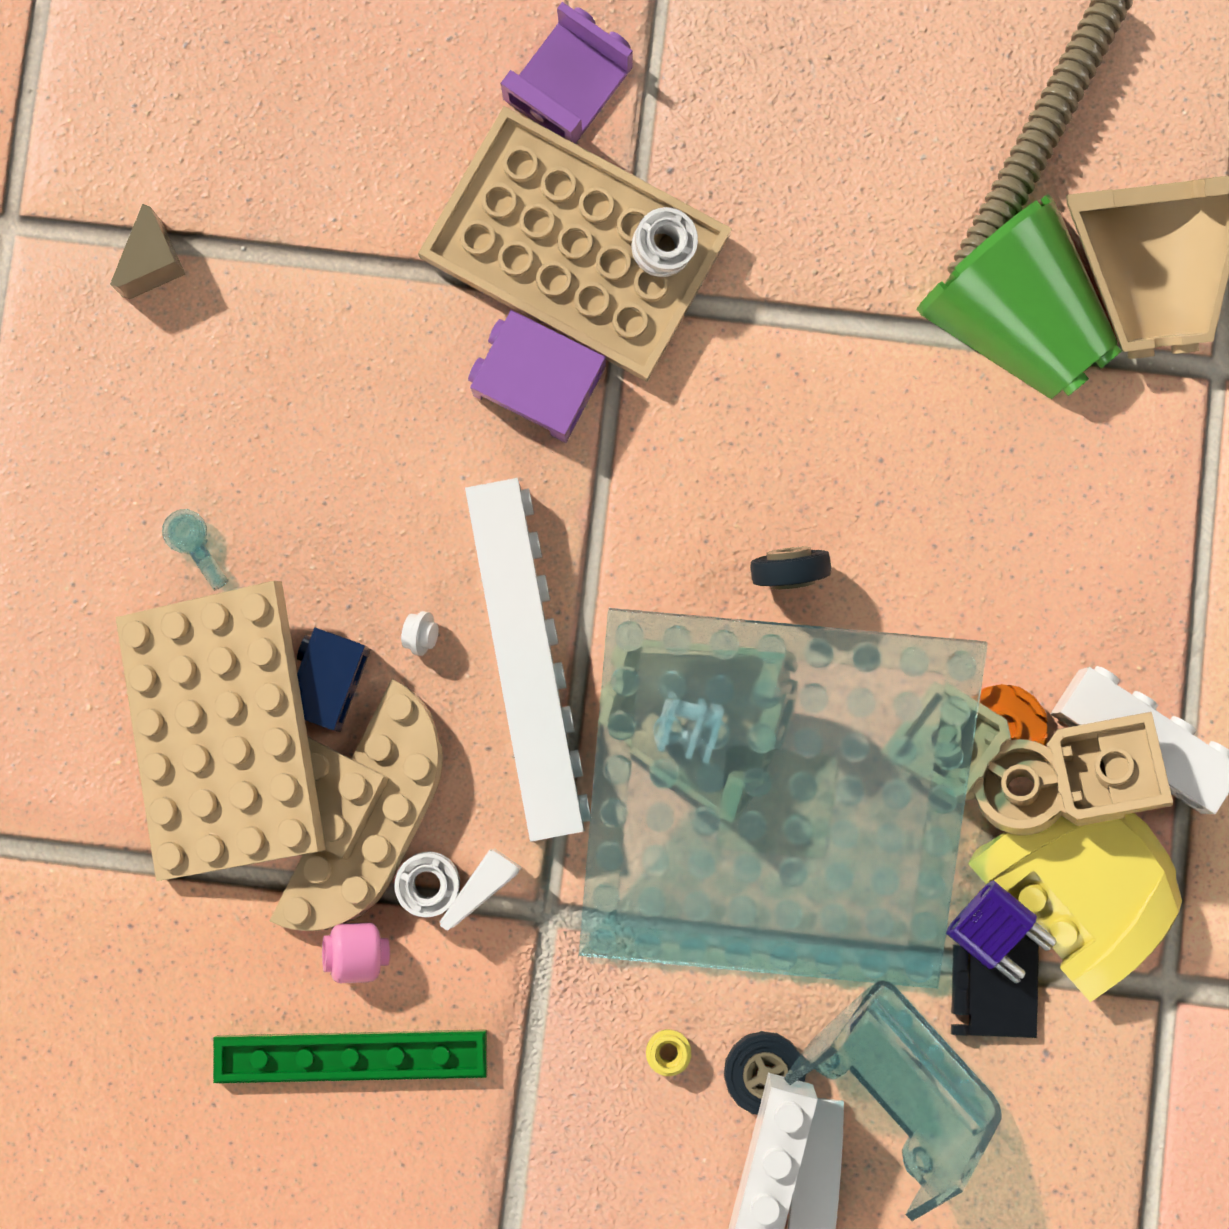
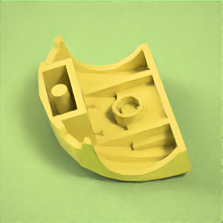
[968,813,1182,1002]

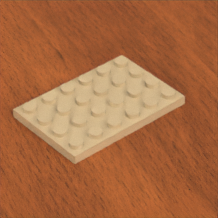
[418,106,732,382]
[116,581,326,882]

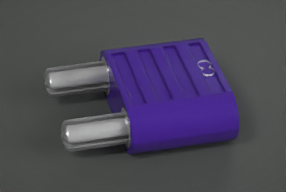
[946,880,1056,983]

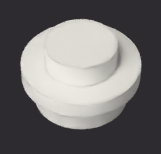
[401,611,439,656]

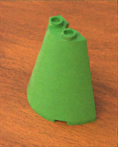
[916,195,1122,399]

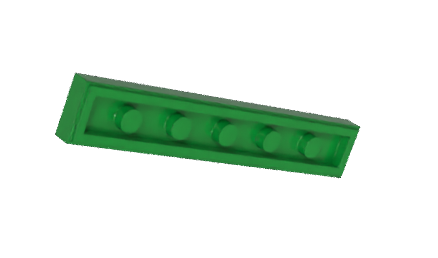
[213,1029,487,1084]

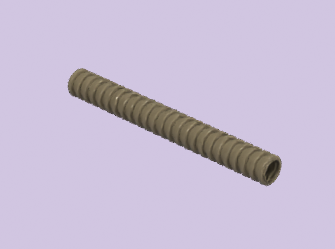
[948,0,1133,274]

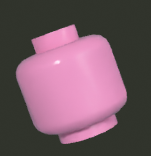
[322,923,390,983]

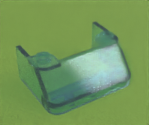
[783,980,1002,1221]

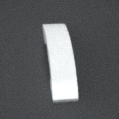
[787,1098,844,1229]

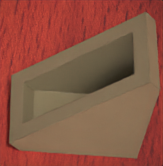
[110,204,185,299]

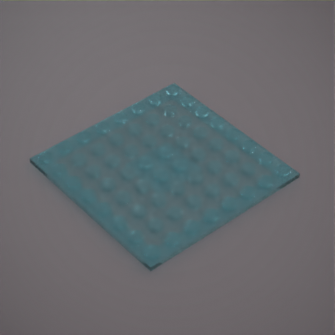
[579,608,988,989]

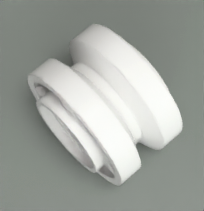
[631,207,698,277]
[395,851,460,918]

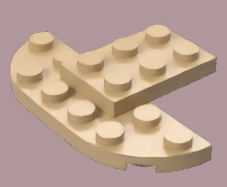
[269,679,443,931]

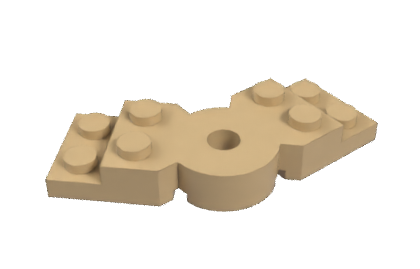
[879,671,1173,835]

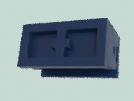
[297,627,371,732]

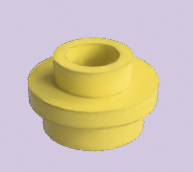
[646,1029,691,1076]

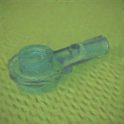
[162,509,228,590]

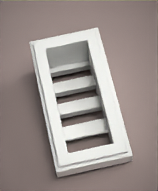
[440,848,522,931]

